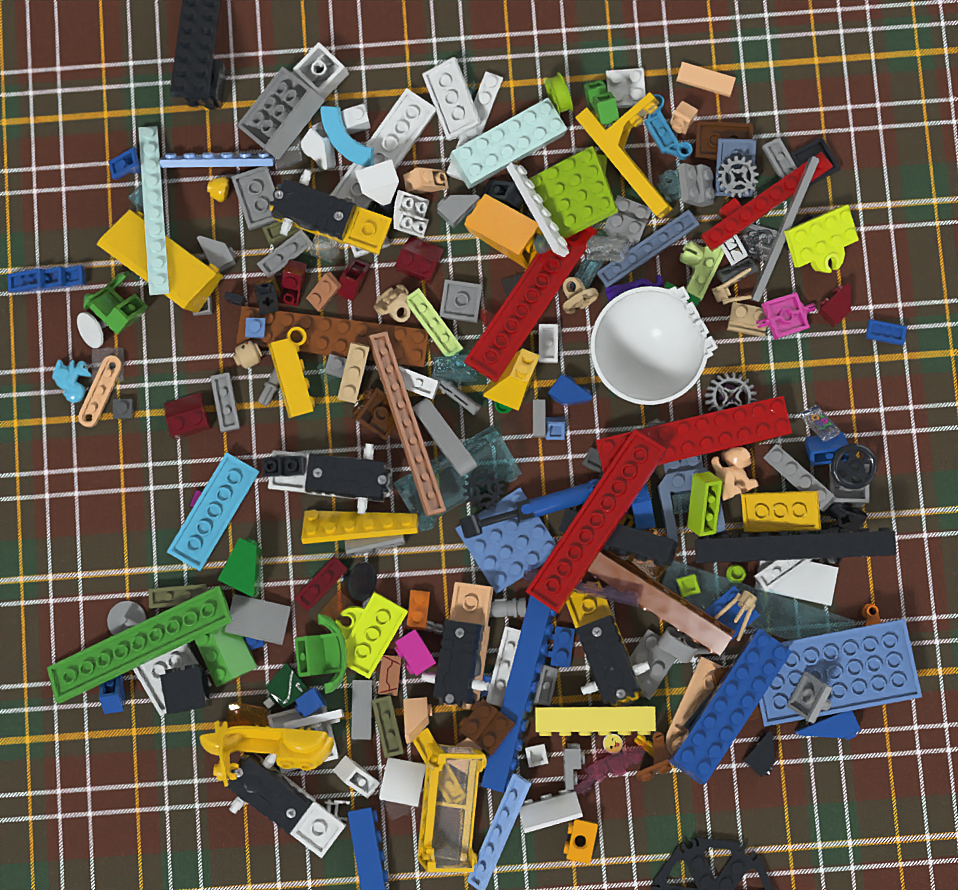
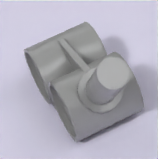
[658,626,710,663]

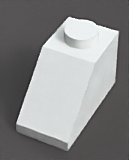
[333,755,380,798]

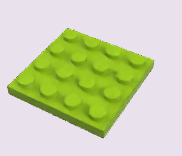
[529,146,618,239]

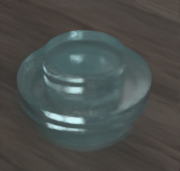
[534,235,551,254]

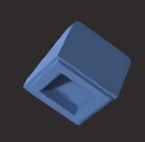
[546,417,565,440]

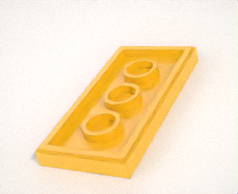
[741,490,821,532]

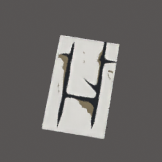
[721,235,748,266]

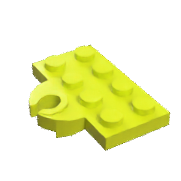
[784,204,859,273]
[336,592,408,679]

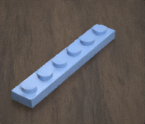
[160,152,275,167]
[467,774,532,890]

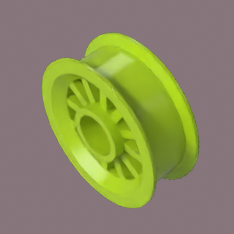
[544,72,573,116]

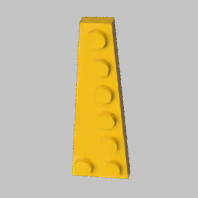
[301,510,419,544]

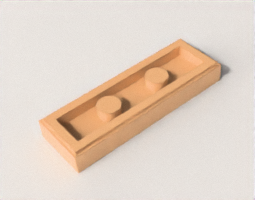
[676,62,736,97]

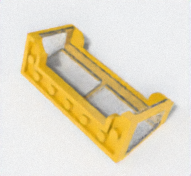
[417,743,487,872]

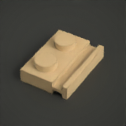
[727,302,767,337]

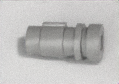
[489,598,527,618]

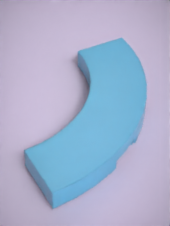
[320,106,374,167]

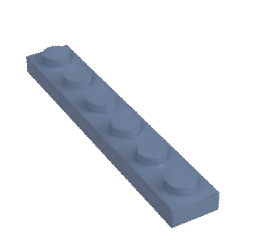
[596,210,700,288]

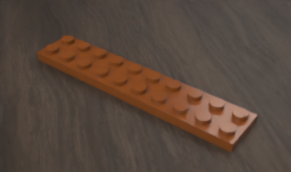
[236,306,429,368]

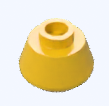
[207,177,229,202]

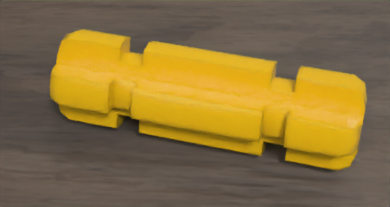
[634,734,654,758]

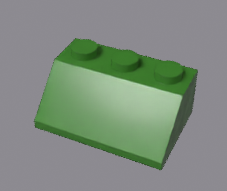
[195,625,258,687]

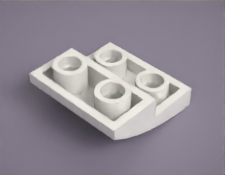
[393,190,430,238]
[379,757,426,807]

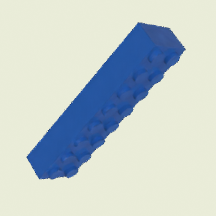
[668,628,792,785]

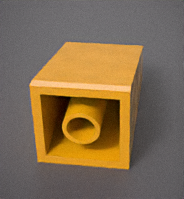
[464,194,546,269]

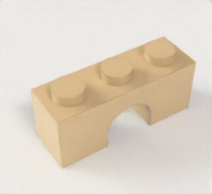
[337,341,370,404]

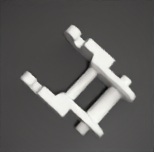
[324,799,350,821]

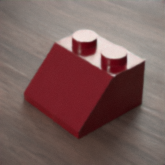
[395,236,445,284]
[164,392,212,440]

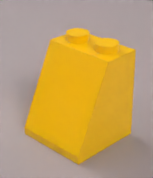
[483,348,540,411]

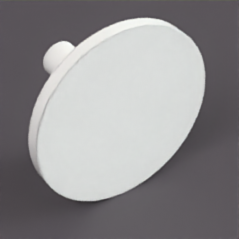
[77,312,108,348]

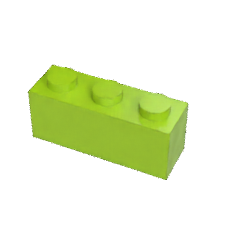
[687,471,722,536]

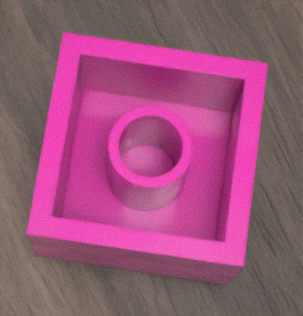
[394,629,437,676]

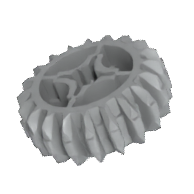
[705,372,757,412]

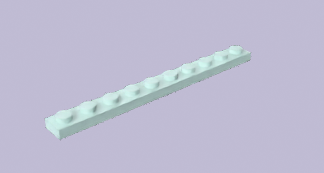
[138,126,169,295]

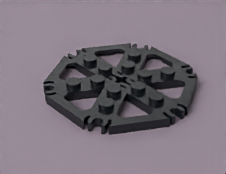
[650,837,774,890]

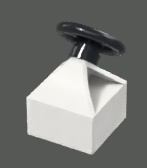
[355,159,399,223]

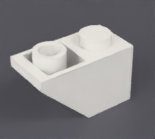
[299,126,336,170]

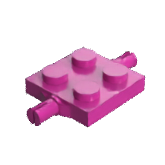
[756,292,816,340]

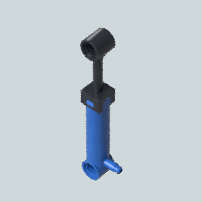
[459,478,601,539]

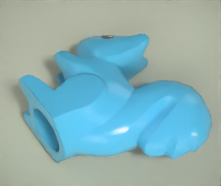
[52,359,92,403]

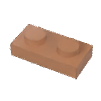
[306,272,342,312]

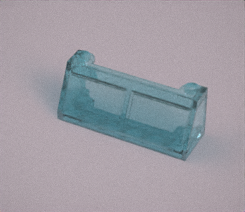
[394,426,522,532]

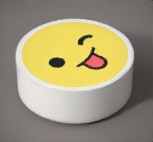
[603,733,623,754]

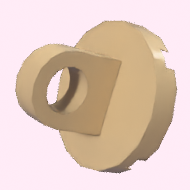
[563,277,599,314]
[374,285,411,322]

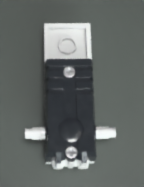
[268,444,393,514]
[227,753,346,858]

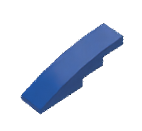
[7,265,86,293]

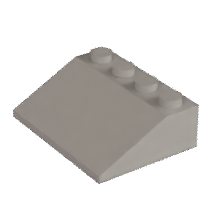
[236,66,325,160]

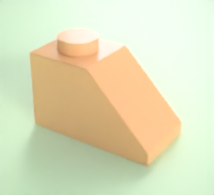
[403,697,432,743]

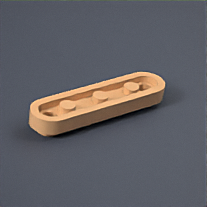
[78,355,122,427]

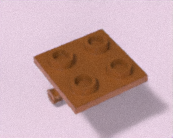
[636,732,673,782]

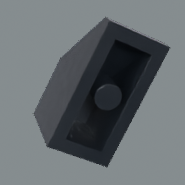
[481,180,524,210]
[742,730,775,777]

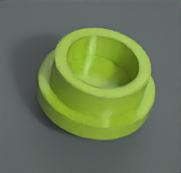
[726,564,746,584]

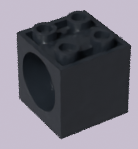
[182,59,228,110]
[160,664,213,714]

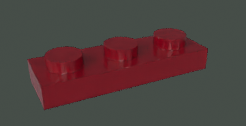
[294,556,349,612]

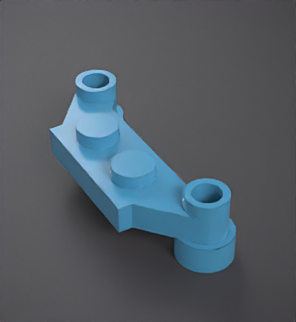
[644,94,692,160]

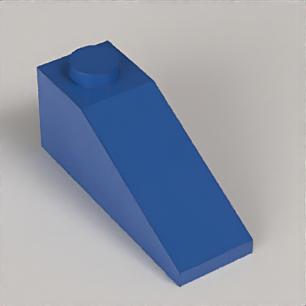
[794,710,861,740]

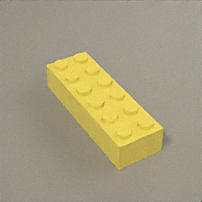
[535,706,656,736]

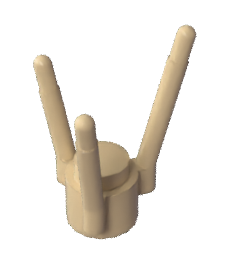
[712,268,752,305]
[714,590,757,641]

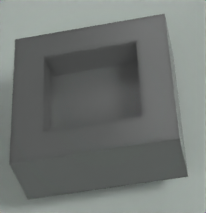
[113,399,134,419]

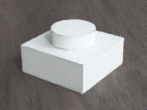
[525,744,548,768]

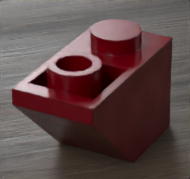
[280,260,307,307]
[818,283,851,328]

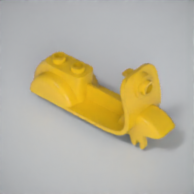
[199,721,334,787]

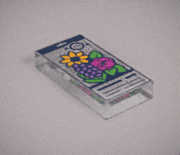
[800,405,840,442]

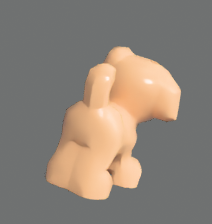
[711,446,759,501]

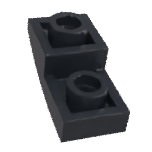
[262,456,305,477]

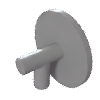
[107,601,146,635]

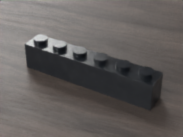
[558,509,679,568]

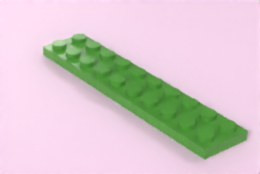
[47,586,233,704]

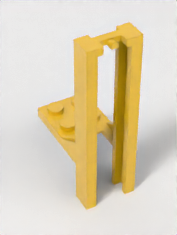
[575,92,673,219]

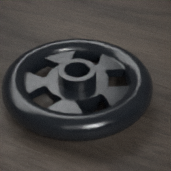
[831,443,878,490]

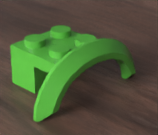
[83,271,148,335]
[295,614,347,694]

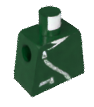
[263,663,310,710]

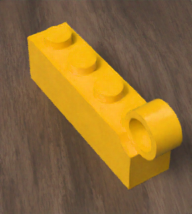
[268,327,315,418]

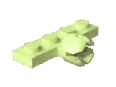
[680,241,724,301]

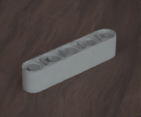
[412,398,477,477]

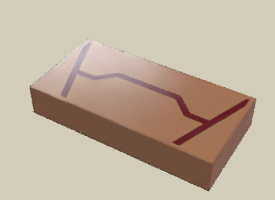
[378,655,402,696]

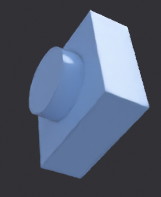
[245,318,266,338]

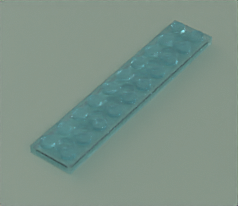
[662,560,856,640]

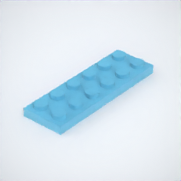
[167,452,260,572]

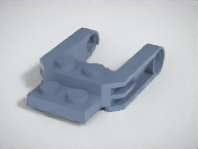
[657,455,726,542]

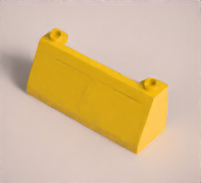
[97,209,223,313]

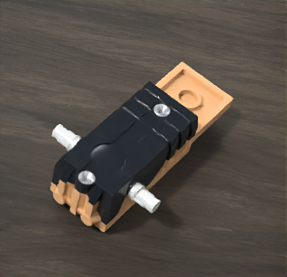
[422,582,494,709]

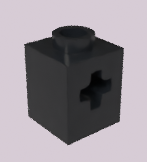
[254,282,279,315]

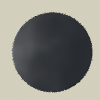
[343,562,377,601]

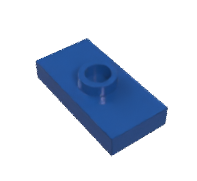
[865,319,907,346]

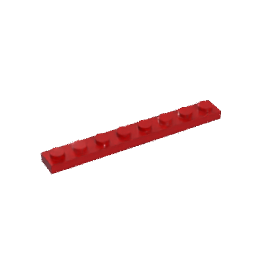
[701,151,833,252]

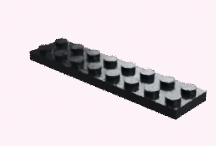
[170,0,221,98]

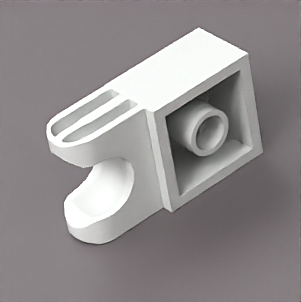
[291,42,349,99]

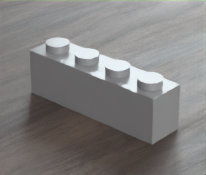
[764,444,837,512]

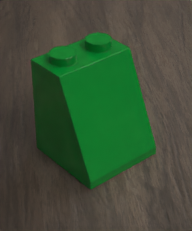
[218,537,262,599]

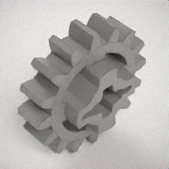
[717,156,759,198]

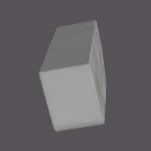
[533,400,546,438]

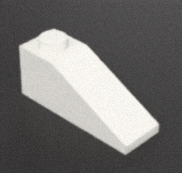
[312,104,371,135]

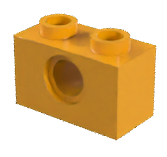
[563,818,598,864]

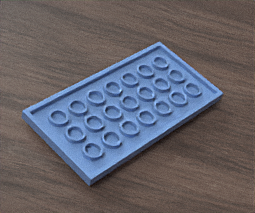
[759,618,922,727]

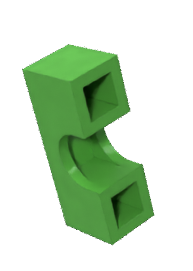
[584,80,619,124]

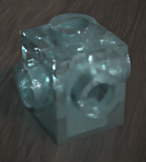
[657,170,681,202]

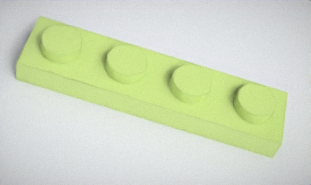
[405,288,463,360]

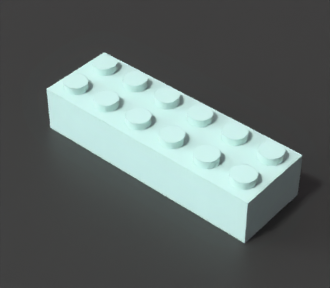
[450,98,568,189]

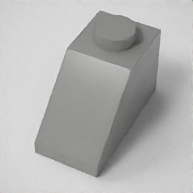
[437,195,480,229]
[197,236,237,273]

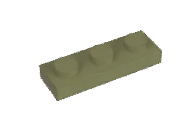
[148,584,208,609]
[371,695,404,758]

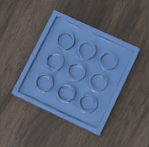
[455,488,557,594]

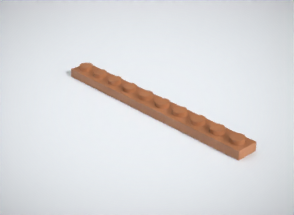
[368,332,446,517]

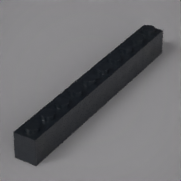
[695,527,897,564]

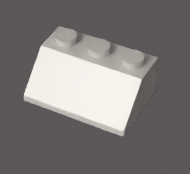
[519,789,583,833]

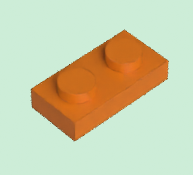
[406,590,430,631]

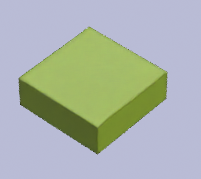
[676,574,701,598]

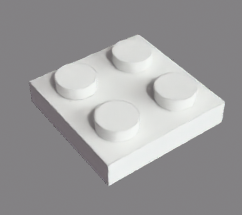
[606,68,646,108]

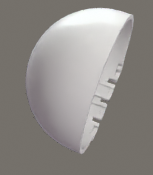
[590,286,718,405]

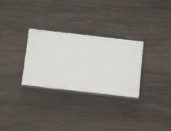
[422,57,482,141]
[754,561,838,606]

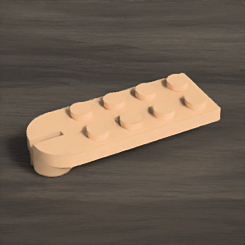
[665,657,723,755]

